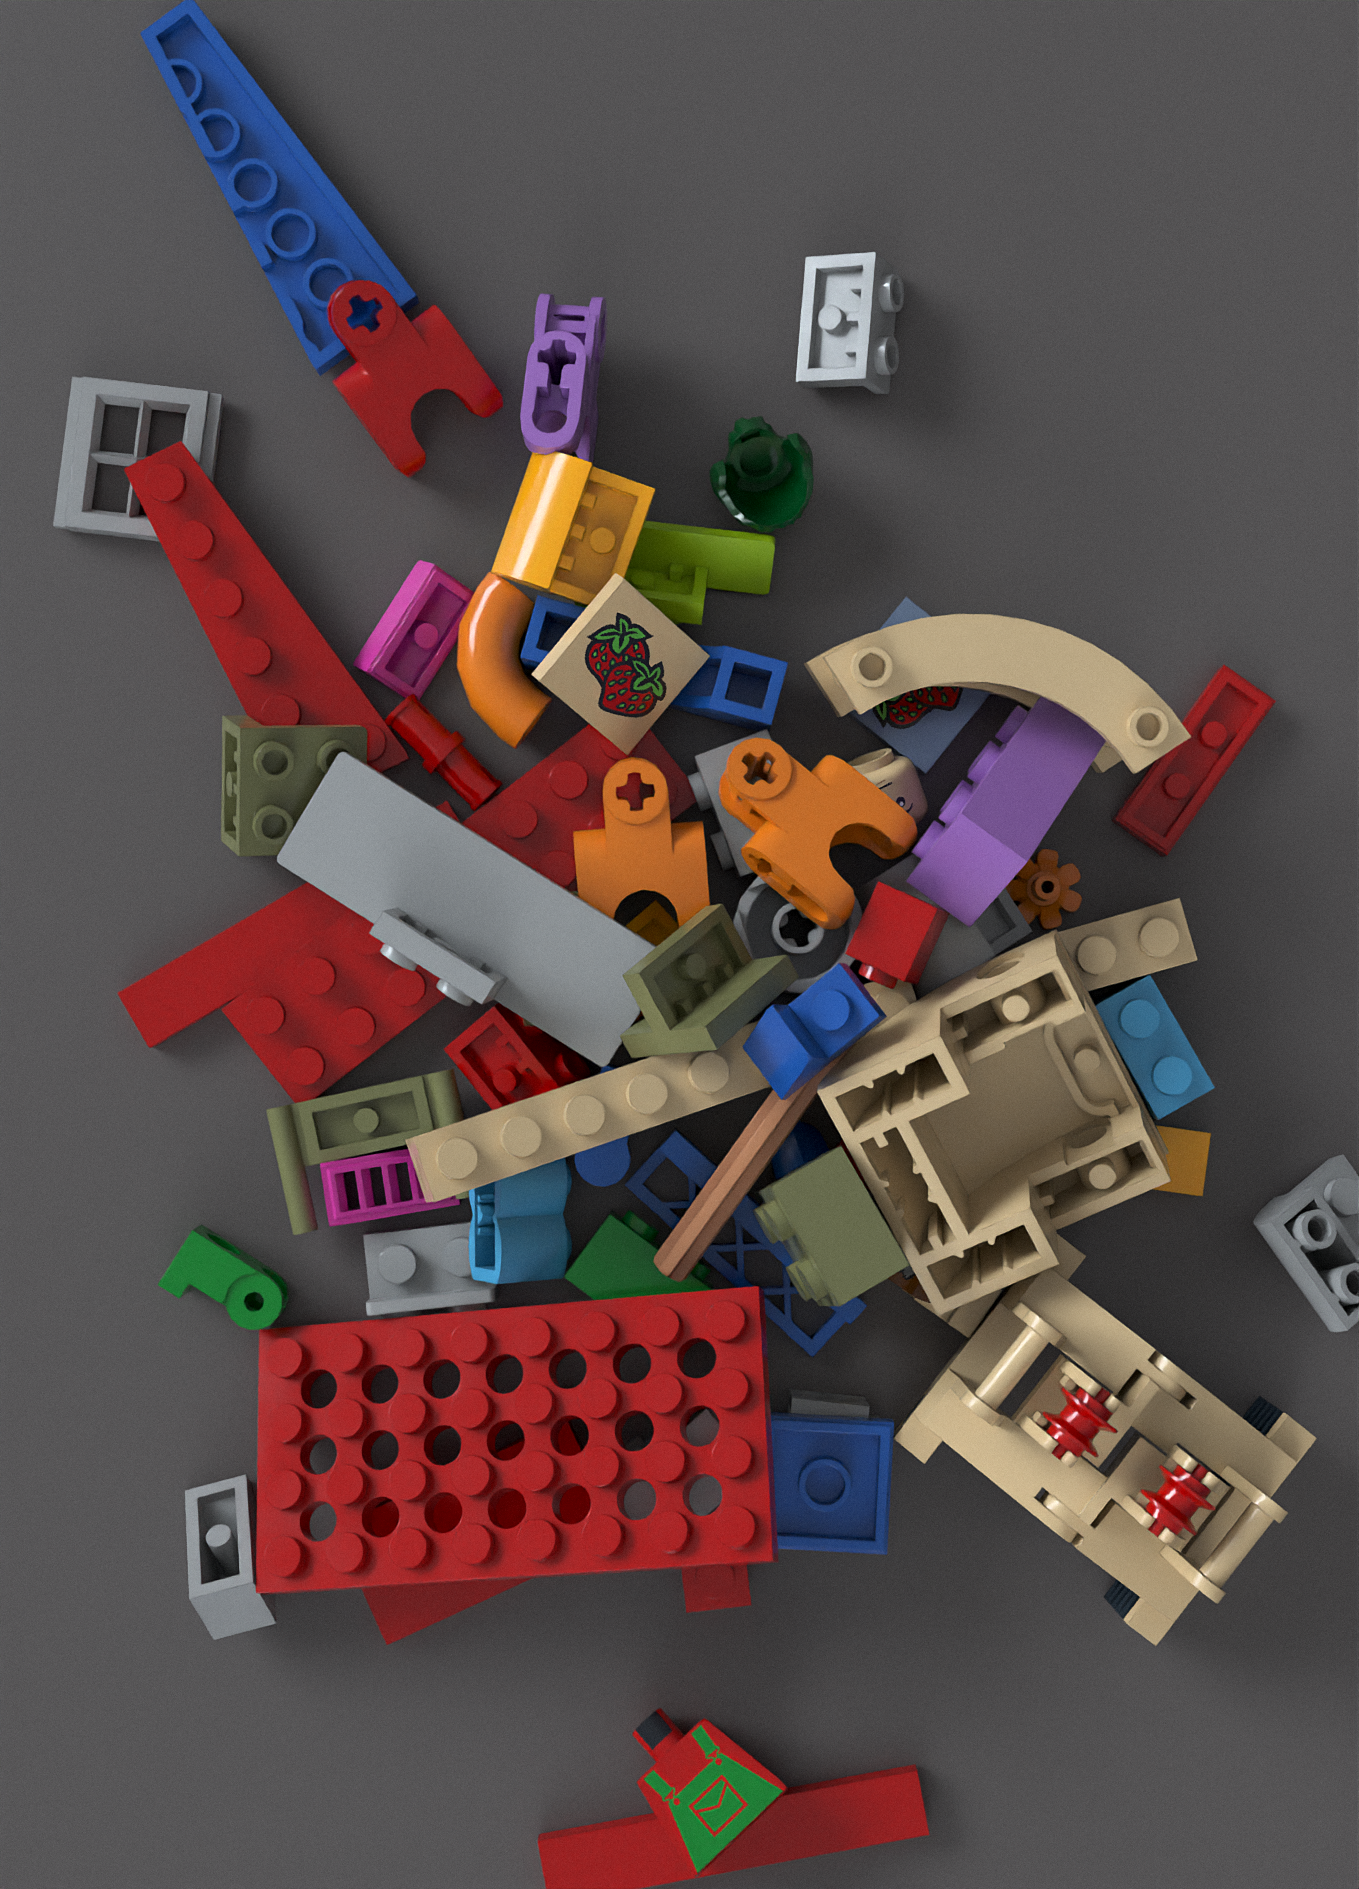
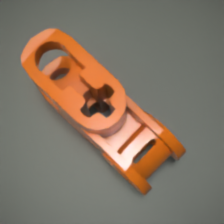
[718,737,918,930]
[573,757,710,929]

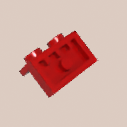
[444,1003,591,1110]

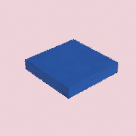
[771,1412,894,1555]

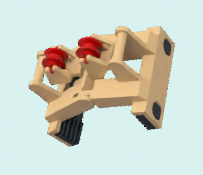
[893,1234,1317,1646]

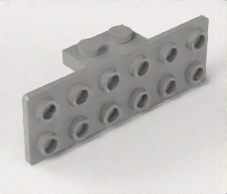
[277,752,657,1067]

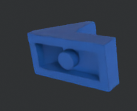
[742,963,887,1100]

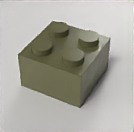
[753,1146,910,1306]

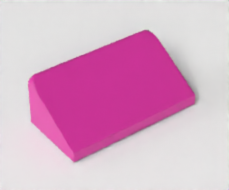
[353,560,474,700]

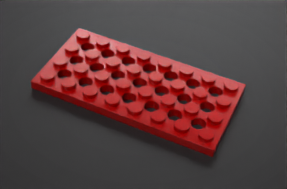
[256,1286,779,1595]

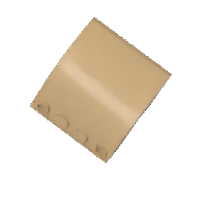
[817,929,1171,1315]

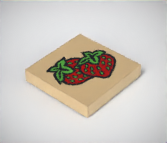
[531,573,710,755]

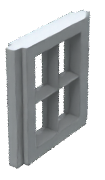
[53,376,224,541]

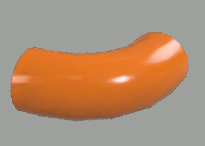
[457,572,552,749]

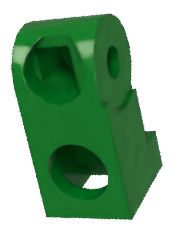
[158,1225,289,1330]

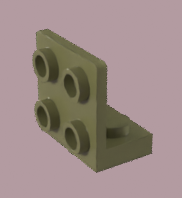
[221,715,367,857]

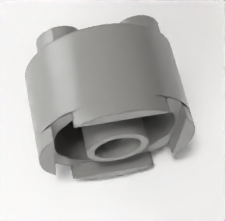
[733,876,863,994]

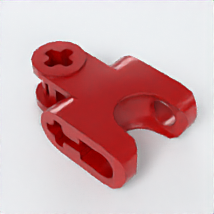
[327,280,503,478]

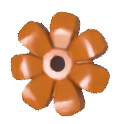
[1005,849,1082,930]

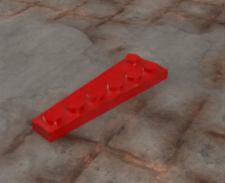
[124,441,410,773]

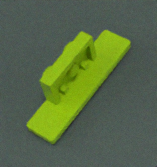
[575,521,776,625]

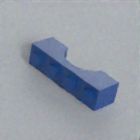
[520,595,788,732]

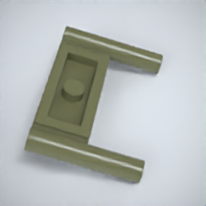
[266,1068,469,1235]

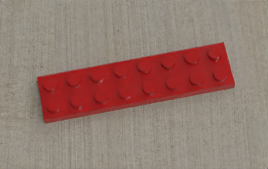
[221,724,697,1103]

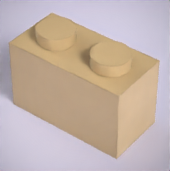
[1058,898,1198,991]

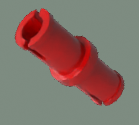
[385,693,503,812]

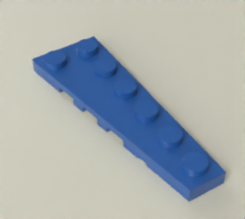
[140,0,420,376]

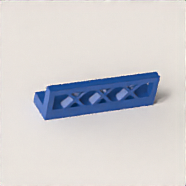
[624,1128,867,1358]

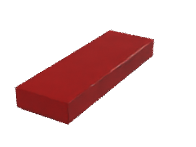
[1112,665,1276,857]

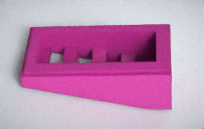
[320,1148,461,1227]

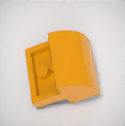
[491,451,656,606]

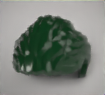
[709,416,814,533]

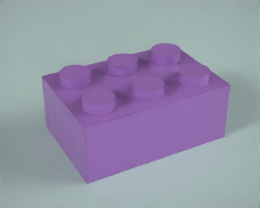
[906,697,1106,928]

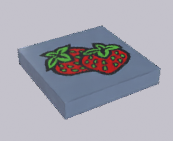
[847,597,991,776]

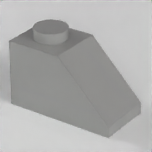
[185,1474,276,1640]

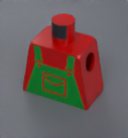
[632,1707,788,1877]

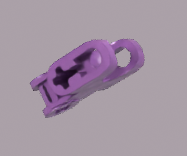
[520,293,607,463]

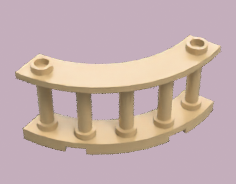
[804,614,1191,773]

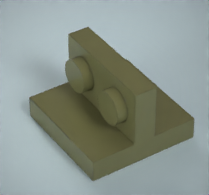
[620,903,799,1058]

